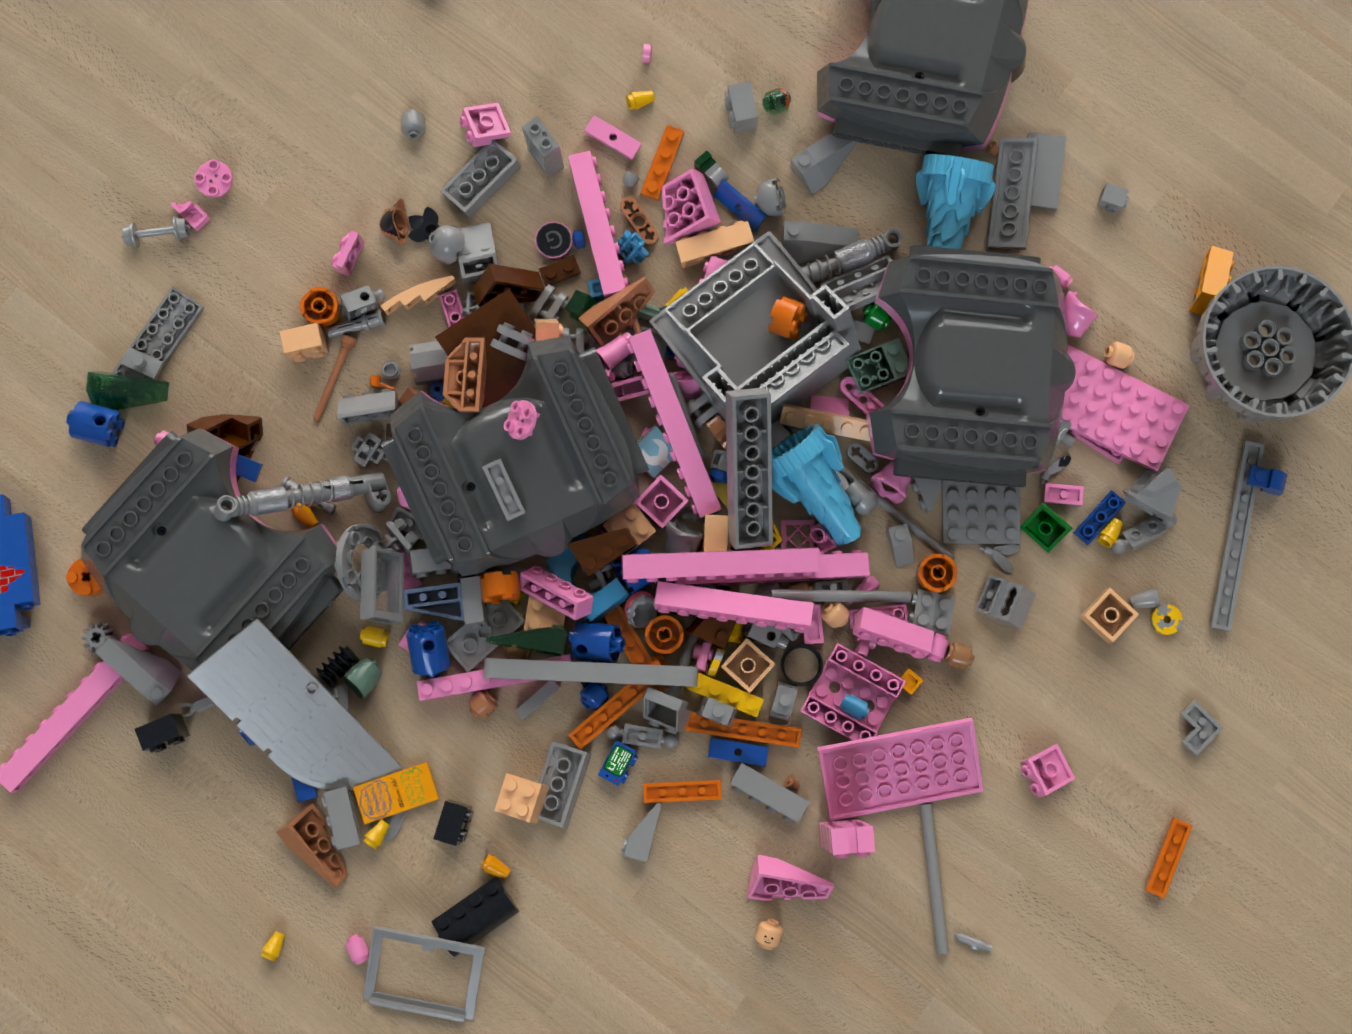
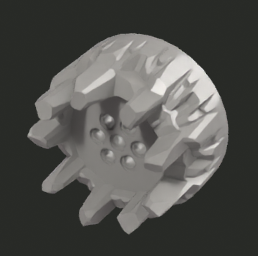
[1190,266,1352,423]

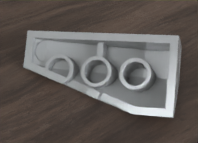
[790,133,857,195]
[783,221,859,265]
[95,637,182,706]

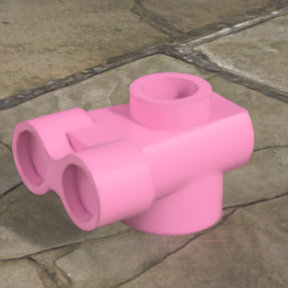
[809,523,838,553]
[855,636,877,658]
[693,642,715,675]

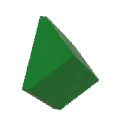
[1020,502,1073,553]

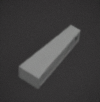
[515,681,560,720]

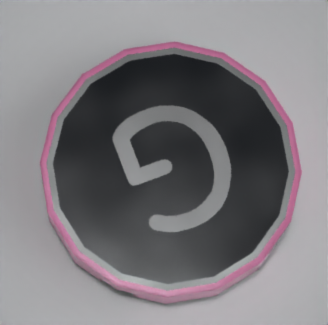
[535,221,573,260]

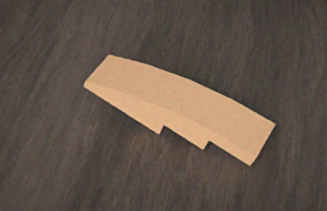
[380,276,457,316]

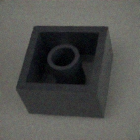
[134,714,190,753]
[434,800,474,846]

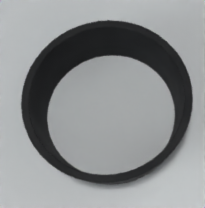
[781,643,823,686]

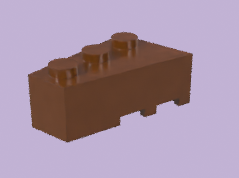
[473,263,544,306]
[567,528,639,577]
[684,586,741,649]

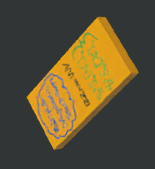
[353,762,439,825]

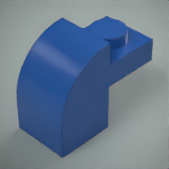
[1246,465,1287,496]

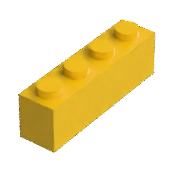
[684,673,764,718]

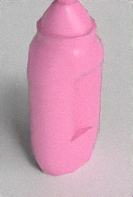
[848,576,880,604]

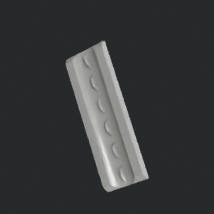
[108,286,204,400]

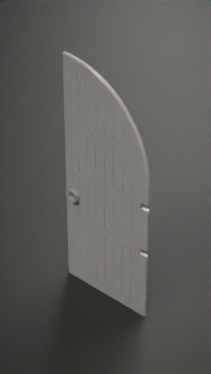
[187,619,405,791]

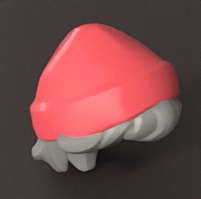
[624,591,658,628]

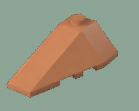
[578,277,655,347]

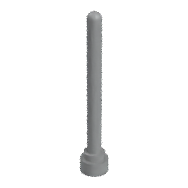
[669,373,708,460]

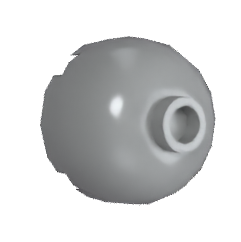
[754,177,786,217]
[429,225,465,264]

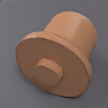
[985,141,999,157]
[784,775,800,790]

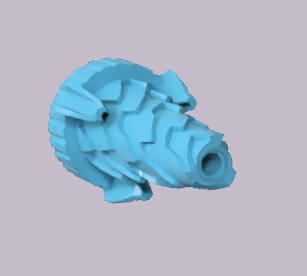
[916,154,996,249]
[772,424,862,547]

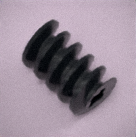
[316,646,360,686]

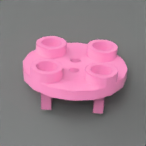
[194,159,233,198]
[504,400,540,440]

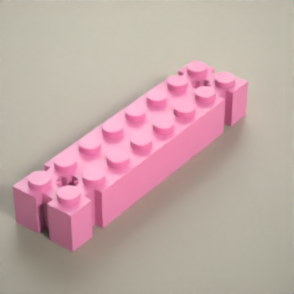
[819,819,875,858]

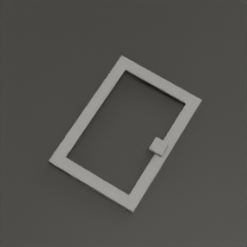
[363,926,485,1022]

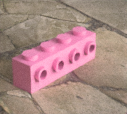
[520,566,594,620]
[853,607,934,659]

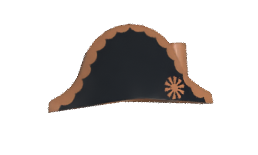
[379,198,409,246]

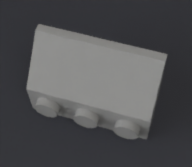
[337,389,400,425]

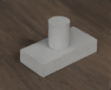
[120,347,165,380]

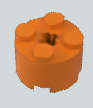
[300,287,342,329]
[768,296,808,340]
[916,554,957,593]
[66,559,105,597]
[479,571,521,605]
[645,615,684,655]

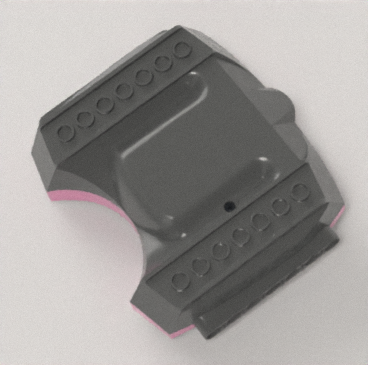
[817,0,1028,157]
[866,245,1076,487]
[381,336,649,576]
[81,428,344,671]

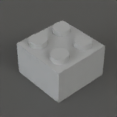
[724,81,758,134]

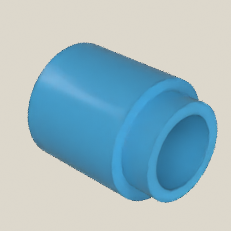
[839,694,870,720]

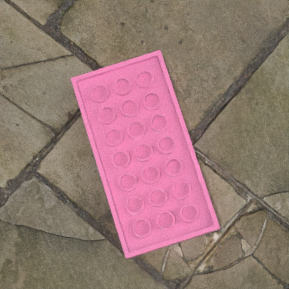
[1062,345,1190,473]
[817,717,983,821]

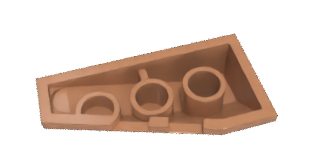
[276,803,348,888]

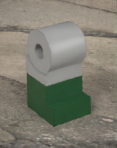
[694,150,729,189]

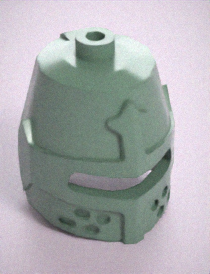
[343,657,382,700]

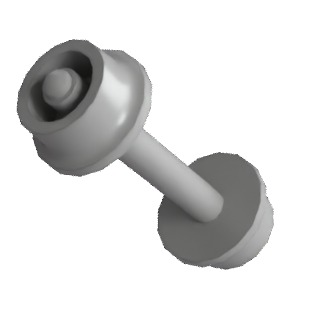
[122,216,190,248]

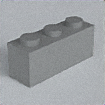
[322,786,363,850]

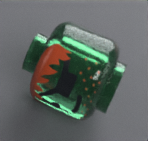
[762,88,791,115]

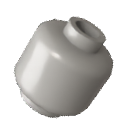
[401,109,426,139]

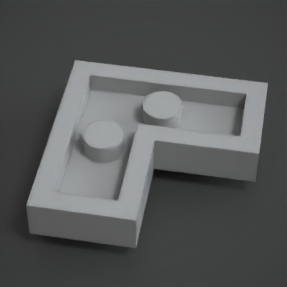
[1180,701,1223,756]

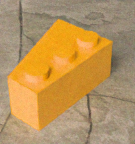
[1189,246,1235,315]

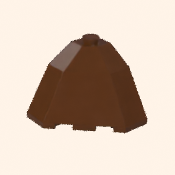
[186,414,263,482]

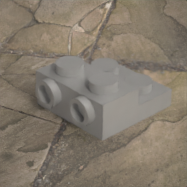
[908,589,956,635]

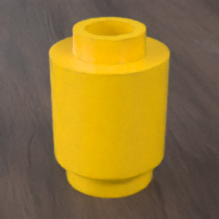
[360,625,390,648]

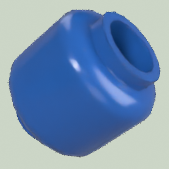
[580,682,608,710]

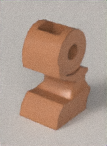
[704,414,727,451]

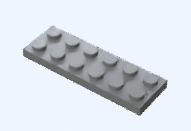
[988,138,1039,250]

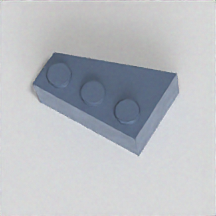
[403,583,465,622]

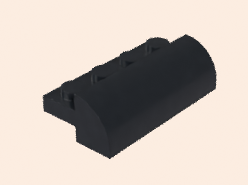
[431,877,520,957]

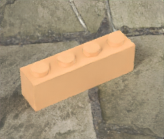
[675,221,754,268]

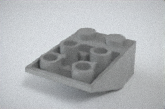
[457,222,499,284]

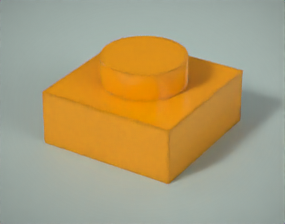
[900,668,924,695]

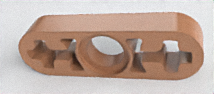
[620,197,658,246]

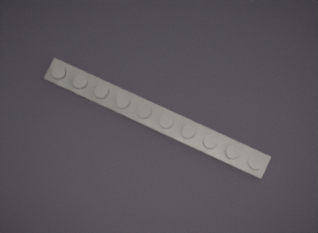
[1209,440,1265,632]

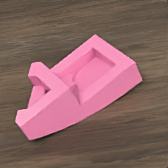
[170,201,211,232]

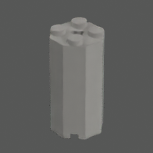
[409,341,448,385]

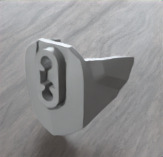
[1123,468,1181,523]

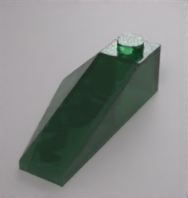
[86,371,169,410]
[485,625,568,656]

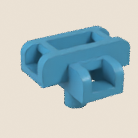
[617,230,649,265]

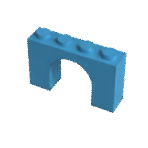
[546,533,630,623]

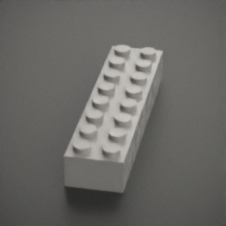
[725,388,773,550]

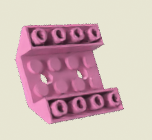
[800,643,906,741]

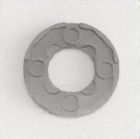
[334,523,387,602]

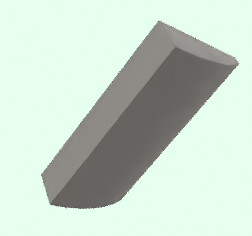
[440,140,521,219]
[539,741,592,828]

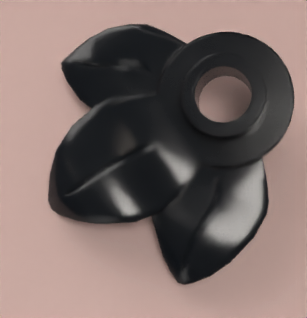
[408,207,440,242]

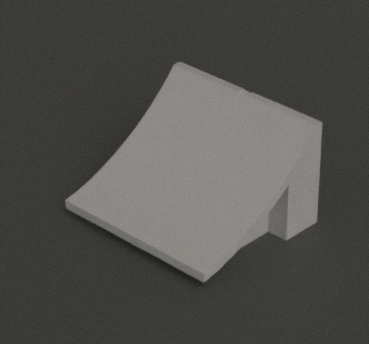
[649,231,862,425]

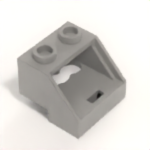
[975,575,1036,629]
[643,687,692,735]

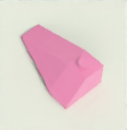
[747,855,834,901]

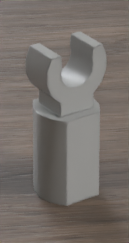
[181,696,216,717]

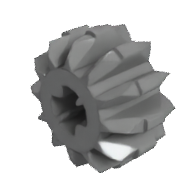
[82,621,117,653]

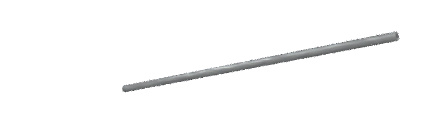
[782,424,956,560]

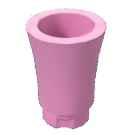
[596,332,632,371]

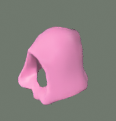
[1065,291,1098,338]
[871,460,911,504]

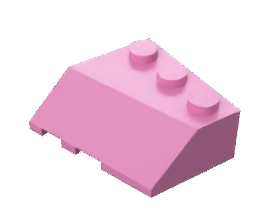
[662,168,721,245]

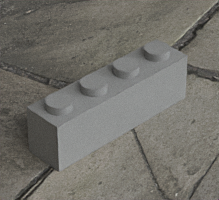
[730,763,810,824]

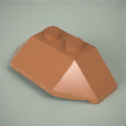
[443,338,487,413]

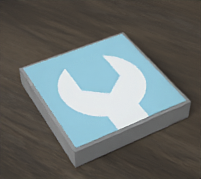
[637,425,673,479]

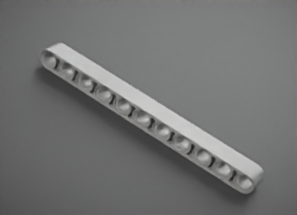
[483,658,698,687]

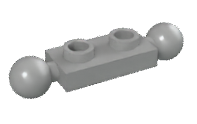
[1111,513,1177,554]
[606,724,679,749]

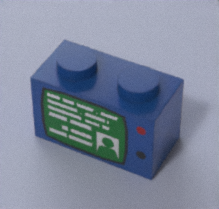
[598,740,639,786]

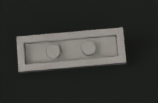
[482,458,526,521]

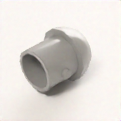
[845,479,879,515]

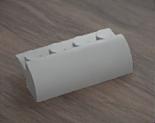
[820,255,893,311]

